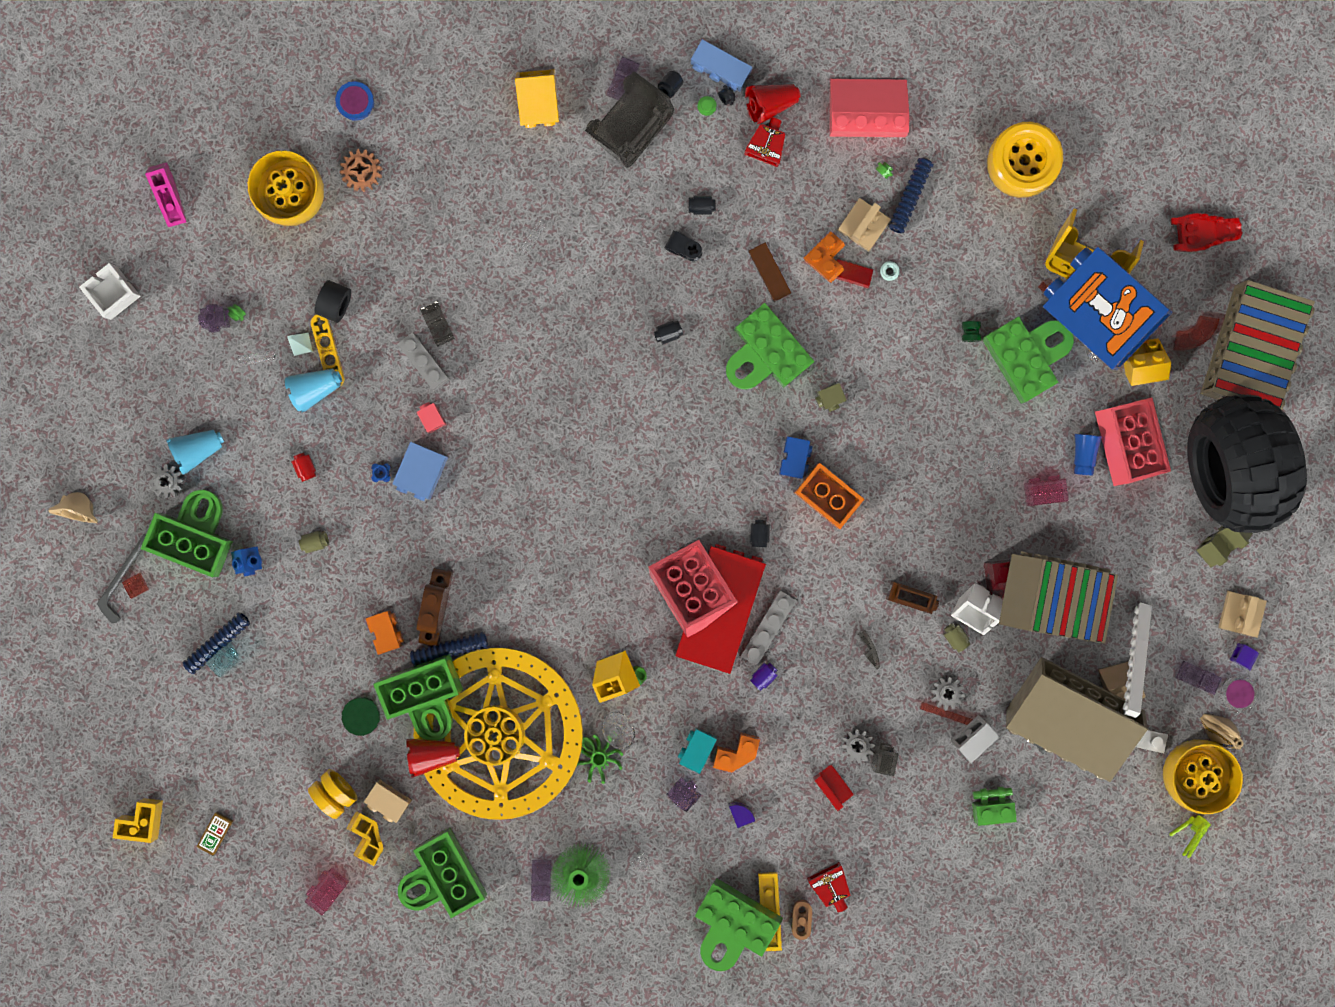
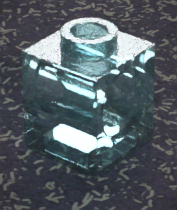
[206,646,240,677]

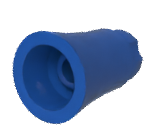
[1074,434,1102,476]

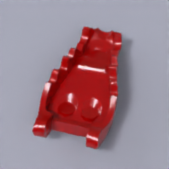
[1170,213,1243,252]

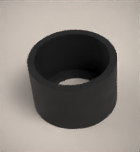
[314,280,352,323]

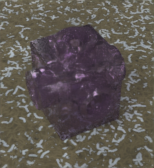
[198,304,230,333]
[666,777,701,812]

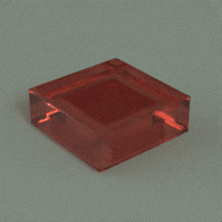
[122,573,149,599]

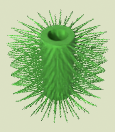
[550,843,611,909]

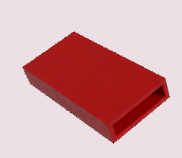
[675,544,766,674]

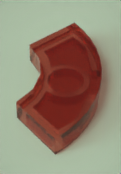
[1173,316,1220,351]

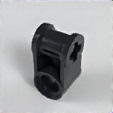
[664,230,702,262]

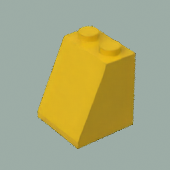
[515,69,559,128]

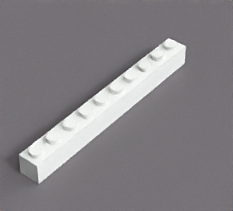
[1123,602,1152,718]

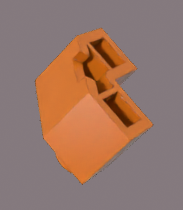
[713,732,760,773]

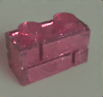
[1024,475,1069,506]
[305,868,349,916]

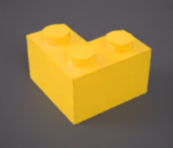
[113,798,163,843]

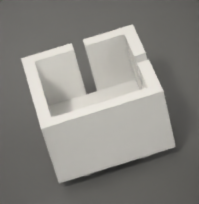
[79,263,141,320]
[951,583,1003,635]

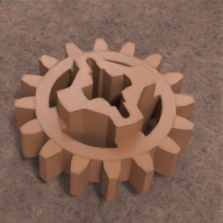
[340,149,383,192]

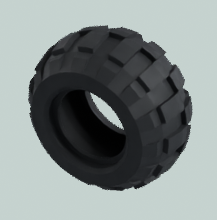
[1187,394,1307,533]

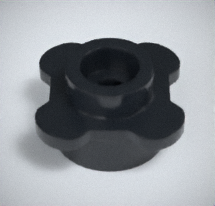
[718,85,735,105]

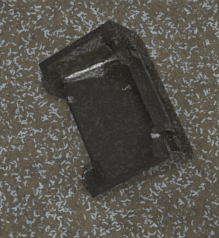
[585,71,674,168]

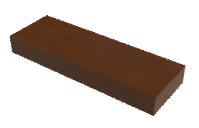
[748,242,791,302]

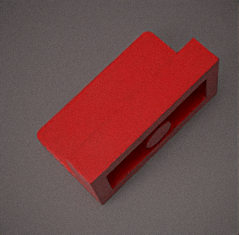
[813,765,854,811]

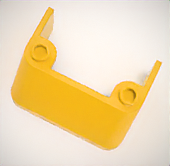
[1045,208,1144,279]

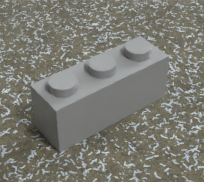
[398,332,451,391]

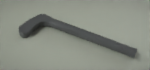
[97,534,146,623]

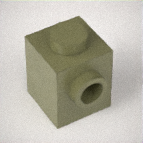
[815,383,847,412]

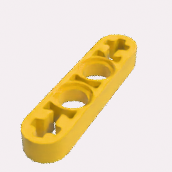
[311,315,345,386]

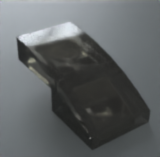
[420,301,455,347]
[857,629,880,669]

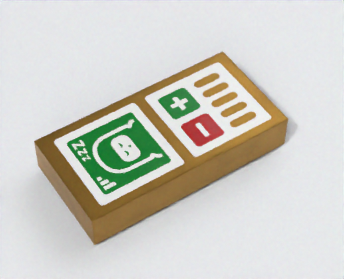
[197,812,233,856]

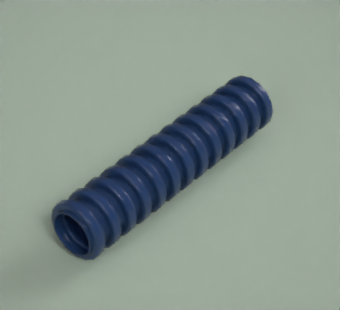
[888,158,934,234]
[182,612,250,674]
[410,631,488,666]

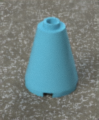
[285,369,342,413]
[166,430,224,475]

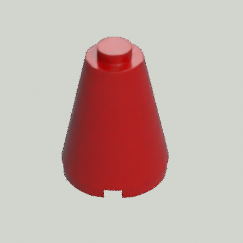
[745,84,801,124]
[406,738,460,778]

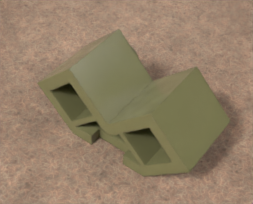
[1196,526,1253,568]

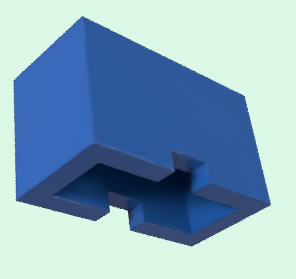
[779,436,813,479]

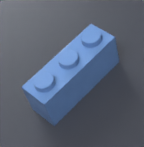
[691,39,752,92]

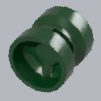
[962,321,981,342]

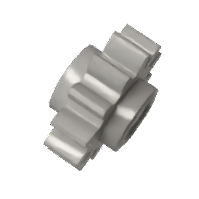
[149,464,186,498]
[930,676,965,711]
[841,728,876,763]

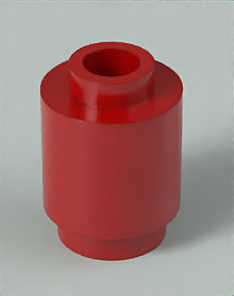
[291,452,316,482]

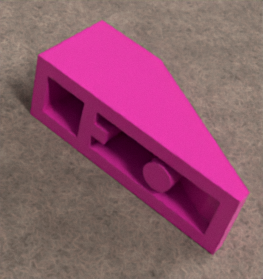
[145,162,187,228]

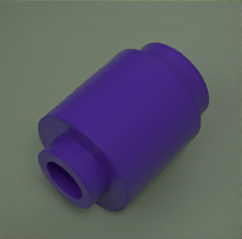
[750,662,778,691]

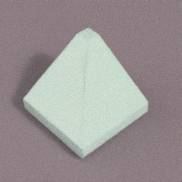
[287,333,313,356]

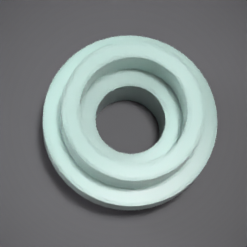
[880,261,899,281]

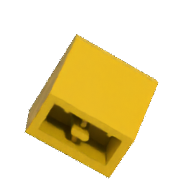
[1124,338,1171,386]
[592,650,640,703]

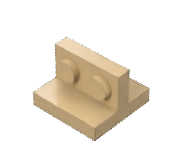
[838,198,891,252]
[1218,591,1267,638]

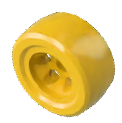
[987,122,1063,198]
[247,151,324,226]
[1163,739,1243,814]

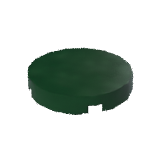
[342,697,380,736]

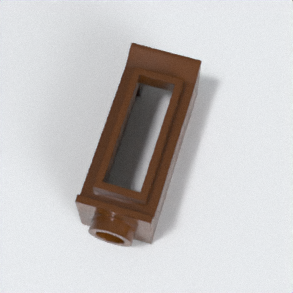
[886,581,939,614]

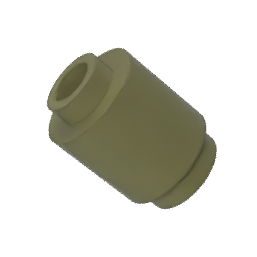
[299,530,329,553]
[943,623,971,653]

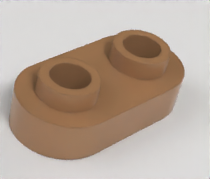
[791,900,812,940]

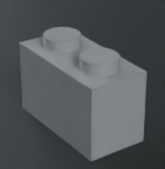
[950,715,999,763]

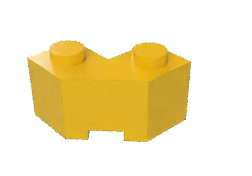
[346,812,384,866]

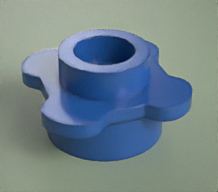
[371,463,391,482]

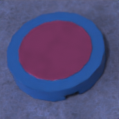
[335,81,375,121]

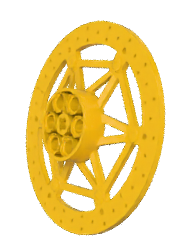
[414,648,583,820]

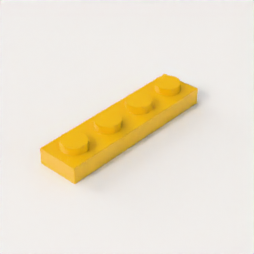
[758,872,782,951]

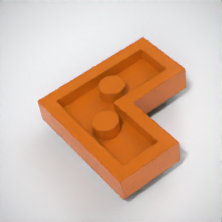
[804,231,845,283]

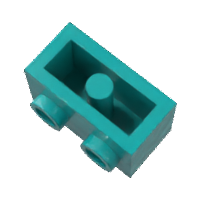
[678,727,717,774]

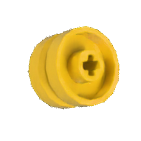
[308,769,358,819]

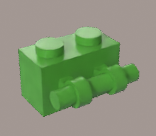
[972,786,1017,826]

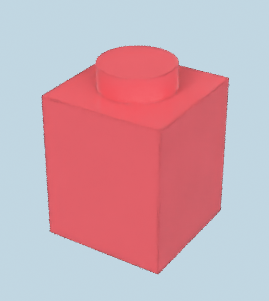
[417,402,446,433]

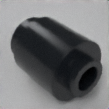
[657,71,683,99]
[689,195,716,215]
[654,321,683,345]
[750,520,770,547]

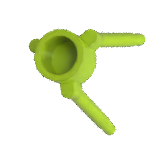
[1169,815,1211,858]

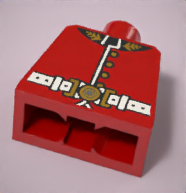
[744,117,785,167]
[807,862,850,913]

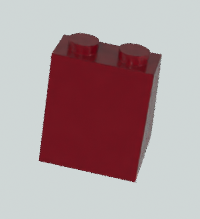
[984,559,1011,599]

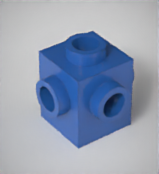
[231,547,262,577]

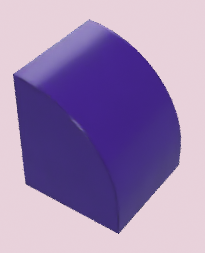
[1230,643,1259,671]
[728,802,755,828]

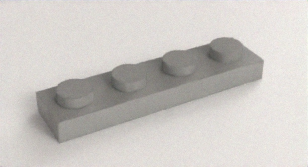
[740,591,797,666]

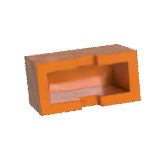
[366,610,404,655]

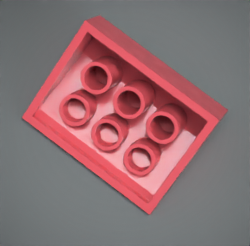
[830,79,909,137]
[1095,398,1171,486]
[648,540,737,637]

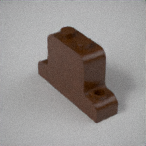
[416,568,454,646]

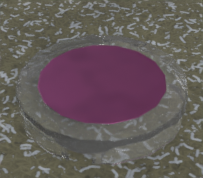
[1219,674,1259,713]

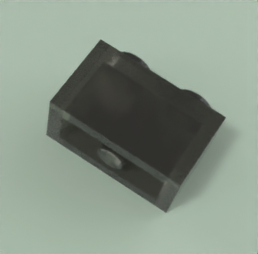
[870,742,899,776]

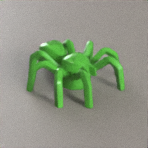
[576,734,623,784]

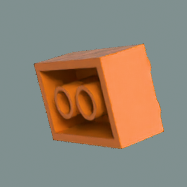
[794,463,865,529]

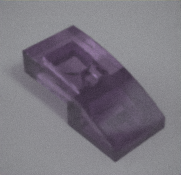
[607,56,640,103]
[1176,661,1222,695]
[531,860,552,902]

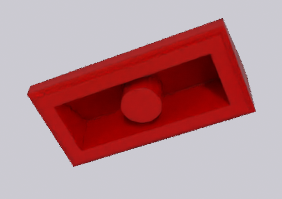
[836,259,873,288]

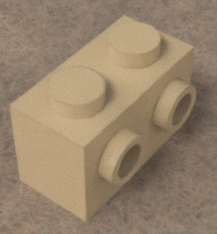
[364,780,412,823]

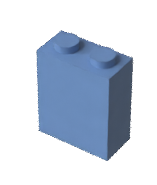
[393,442,448,501]

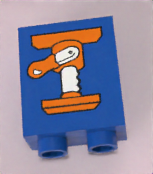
[1043,247,1173,370]

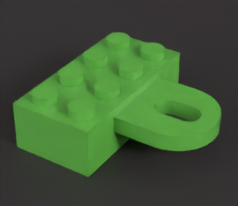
[726,303,815,390]
[982,317,1074,404]
[141,490,233,577]
[373,654,463,741]
[398,828,487,918]
[695,878,783,971]

